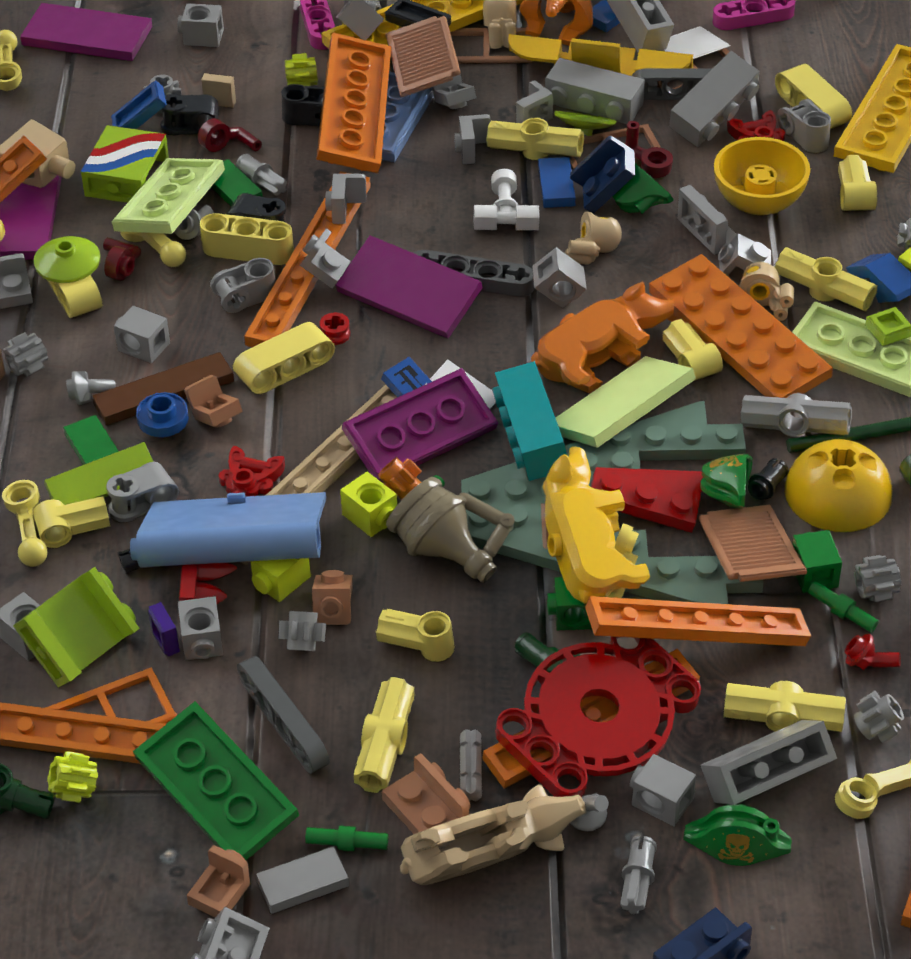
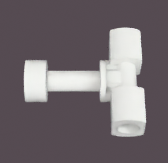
[473,169,539,230]

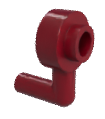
[198,118,262,152]
[625,121,673,178]
[103,237,141,281]

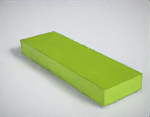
[44,442,154,505]

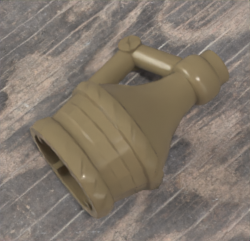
[386,477,515,583]

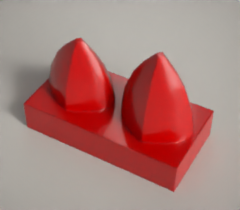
[179,562,237,604]

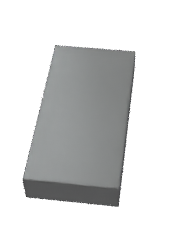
[256,846,349,914]

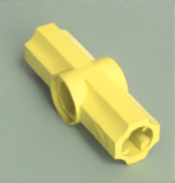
[486,118,584,160]
[775,247,878,311]
[354,677,415,793]
[724,681,846,732]

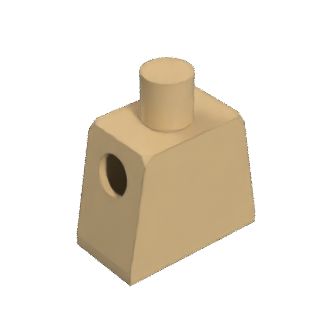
[0,119,75,188]

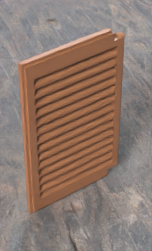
[386,16,461,97]
[698,505,807,582]

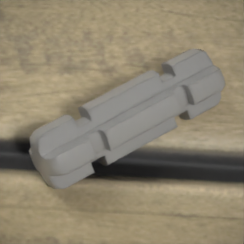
[460,729,482,801]

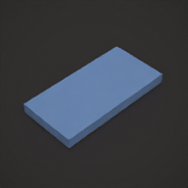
[381,72,434,163]

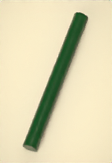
[786,417,911,453]

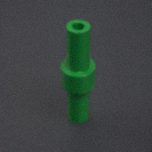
[808,581,879,633]
[305,826,389,851]

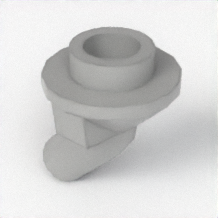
[174,205,214,240]
[66,371,116,405]
[570,793,609,831]

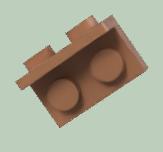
[382,753,471,834]

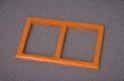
[45,667,178,757]

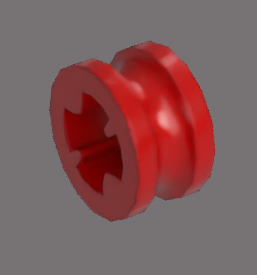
[320,312,350,345]

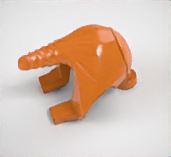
[519,0,593,46]

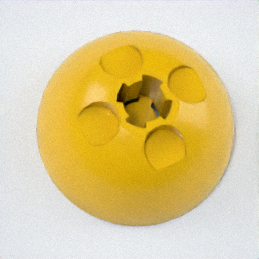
[714,137,810,215]
[784,439,893,532]

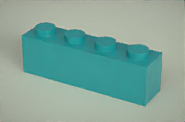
[492,361,567,481]

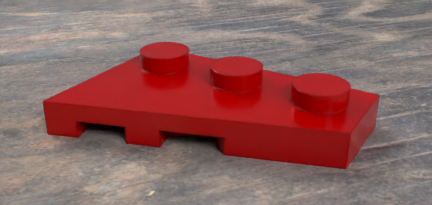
[590,467,703,533]

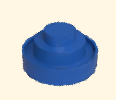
[136,392,189,437]

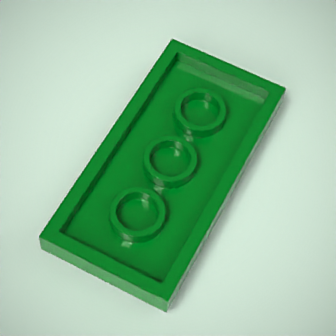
[133,701,299,860]

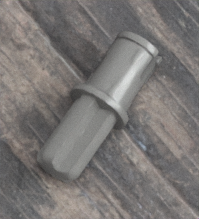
[236,154,287,196]
[620,836,657,914]

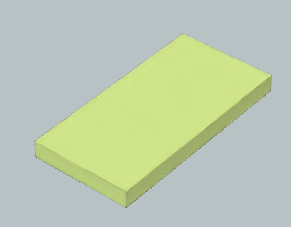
[112,158,225,234]
[792,301,911,397]
[555,356,696,448]

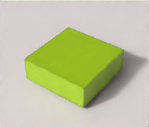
[865,307,911,346]

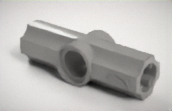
[741,393,852,437]

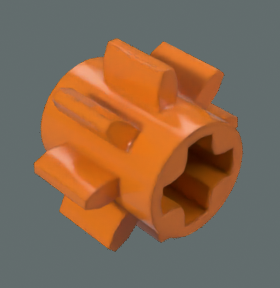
[378,457,422,500]

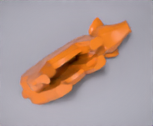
[531,281,674,394]

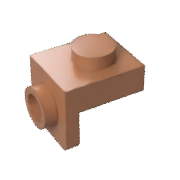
[184,375,243,427]
[312,570,353,625]
[187,845,250,917]

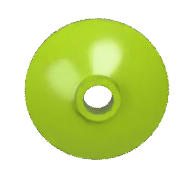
[555,111,616,136]
[34,236,101,283]

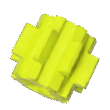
[285,53,318,86]
[47,751,98,803]

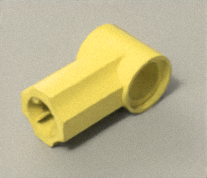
[838,155,877,211]
[663,319,723,381]
[33,496,110,548]
[376,609,455,662]

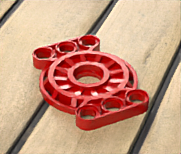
[495,636,701,797]

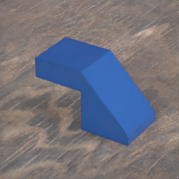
[846,253,911,303]

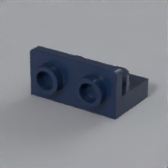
[570,136,635,214]
[653,907,752,959]

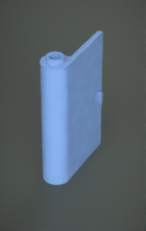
[130,492,326,568]

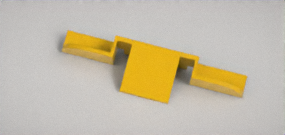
[508,34,693,76]

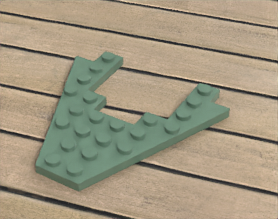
[461,401,763,604]

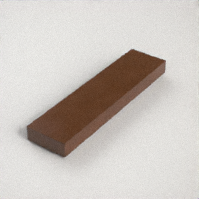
[92,352,234,426]

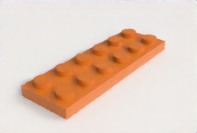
[316,33,391,174]
[649,254,833,398]

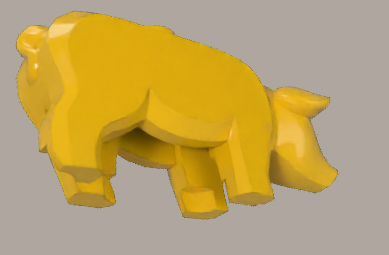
[542,447,650,604]

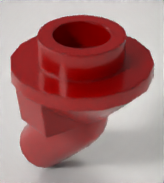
[844,633,901,670]

